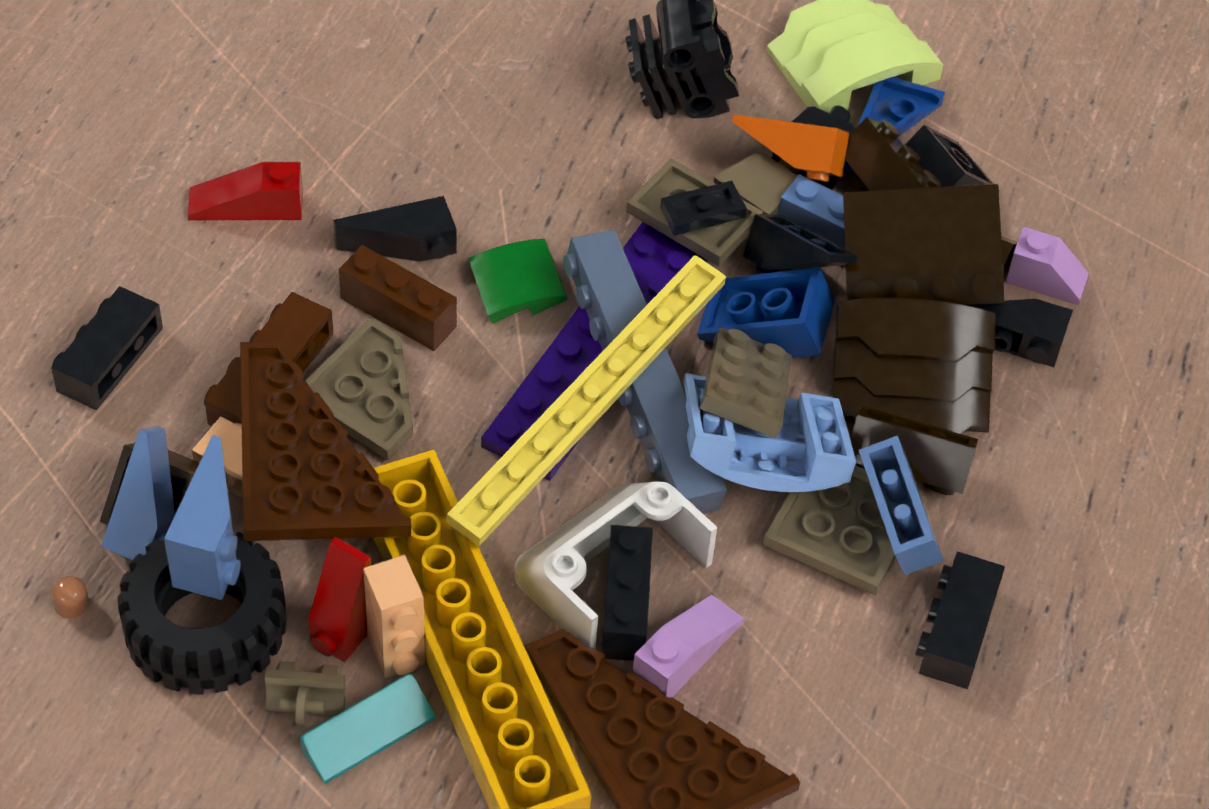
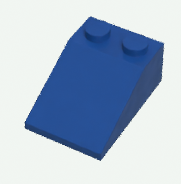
[697,267,835,358]

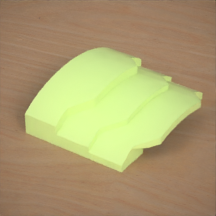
[766,0,943,113]

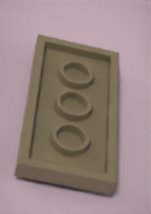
[700,327,792,439]

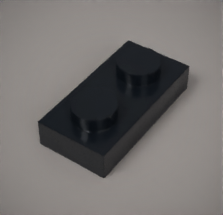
[660,181,746,236]

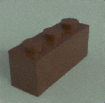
[339,245,457,351]

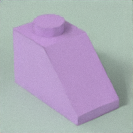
[1006,227,1089,305]

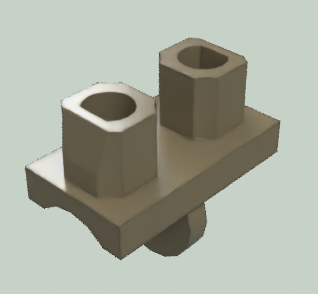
[265,661,345,725]

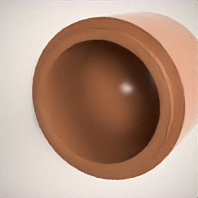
[52,576,89,618]

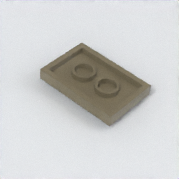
[626,158,763,267]

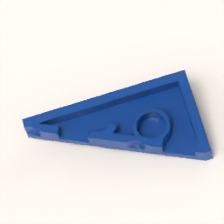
[843,77,945,172]

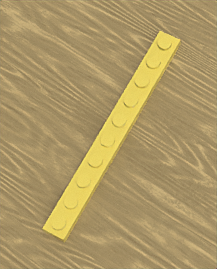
[446,255,727,547]

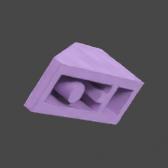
[633,595,744,697]

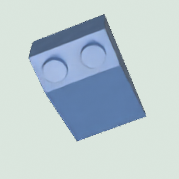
[164,435,241,600]

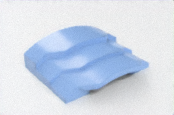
[683,373,856,492]

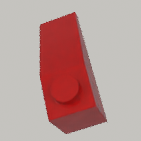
[188,162,303,221]
[308,537,371,663]

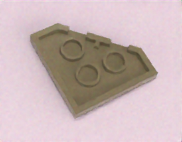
[305,317,413,460]

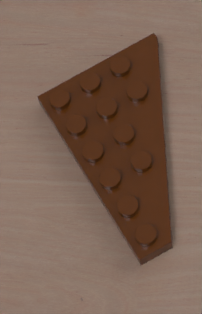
[240,342,412,541]
[525,629,800,809]

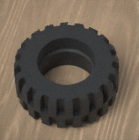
[118,532,287,694]

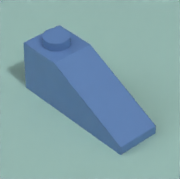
[101,426,175,560]

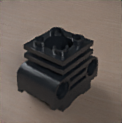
[625,0,739,119]

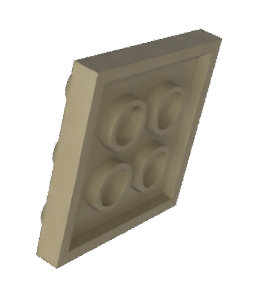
[763,465,926,596]

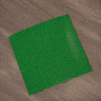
[468,239,568,323]

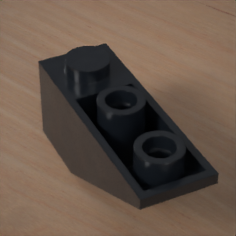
[966,298,1073,367]

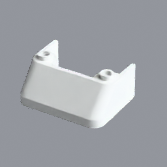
[515,481,717,649]

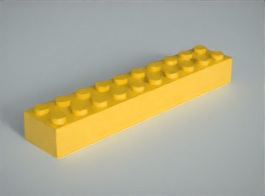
[374,449,591,809]

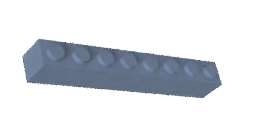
[563,229,727,514]

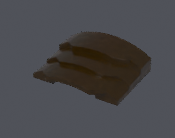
[832,298,996,434]

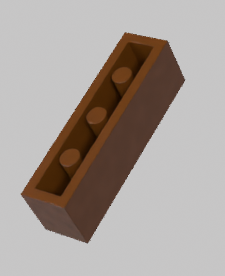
[204,292,334,426]

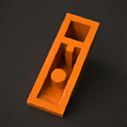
[732,114,849,182]

